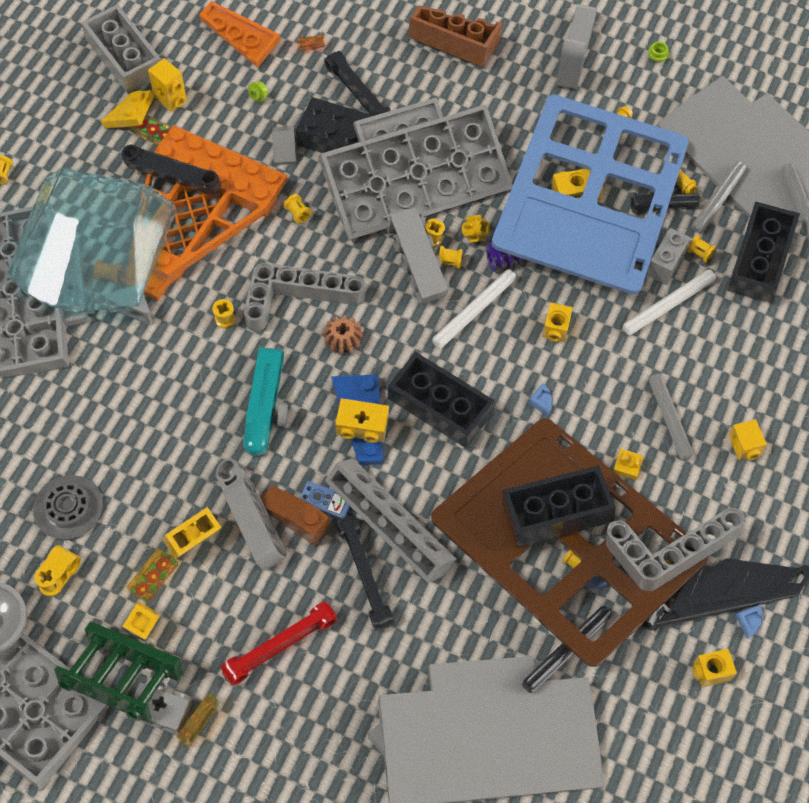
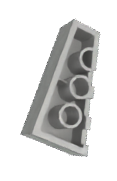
[386,207,450,305]

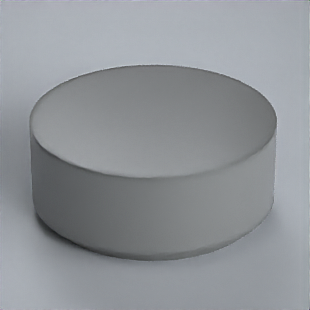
[277,402,288,427]

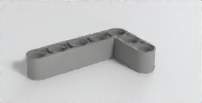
[556,4,598,90]
[244,263,365,332]
[606,508,745,591]

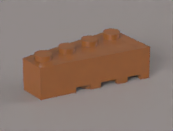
[408,6,503,67]

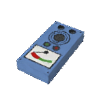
[300,481,351,520]

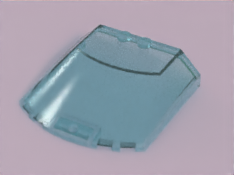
[7,168,176,313]

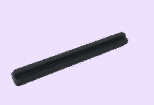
[522,606,612,693]

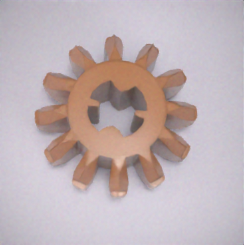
[323,314,363,355]

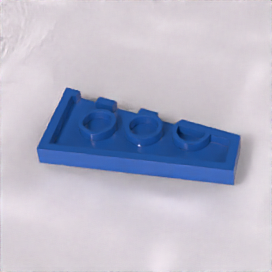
[331,374,383,465]

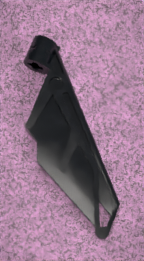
[641,558,809,632]

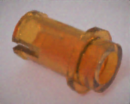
[297,34,325,52]

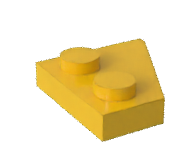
[101,90,154,128]

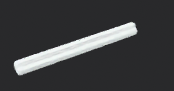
[432,269,516,348]
[623,270,716,335]

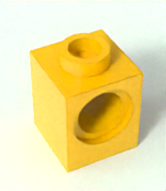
[542,302,573,342]
[728,419,767,460]
[122,602,161,639]
[692,649,737,687]

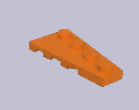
[199,1,281,68]

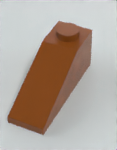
[260,485,330,546]

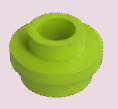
[648,42,669,62]
[248,81,268,103]

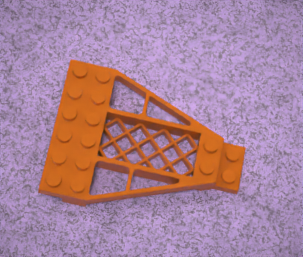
[118,125,288,301]

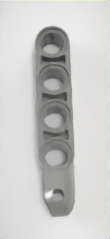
[216,458,287,571]

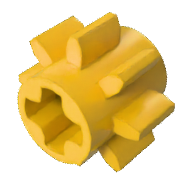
[462,214,490,243]

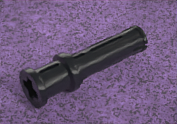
[630,192,700,212]

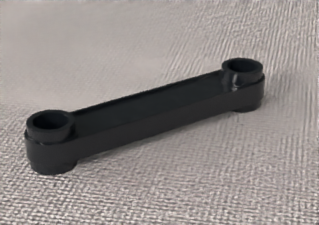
[324,51,391,116]
[122,144,221,195]
[336,515,395,631]

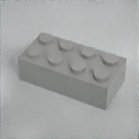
[81,4,161,94]

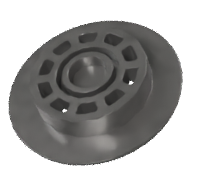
[33,475,103,539]

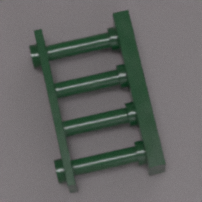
[54,621,183,723]

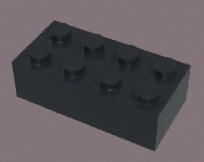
[296,97,374,153]
[727,201,800,303]
[388,351,495,449]
[502,465,616,547]

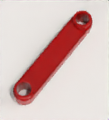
[220,601,338,686]

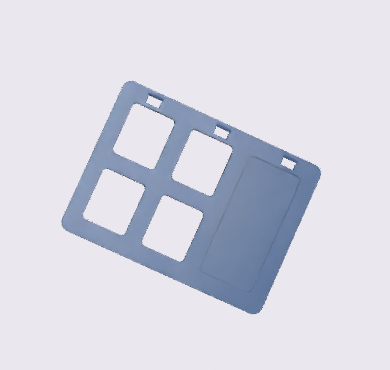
[491,95,689,294]

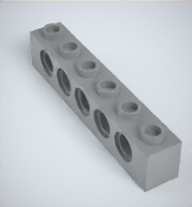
[325,458,456,583]

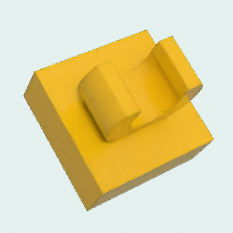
[613,448,644,480]

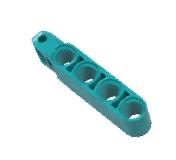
[243,347,284,456]

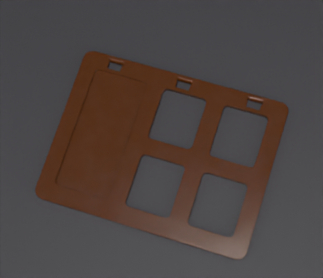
[431,418,709,667]

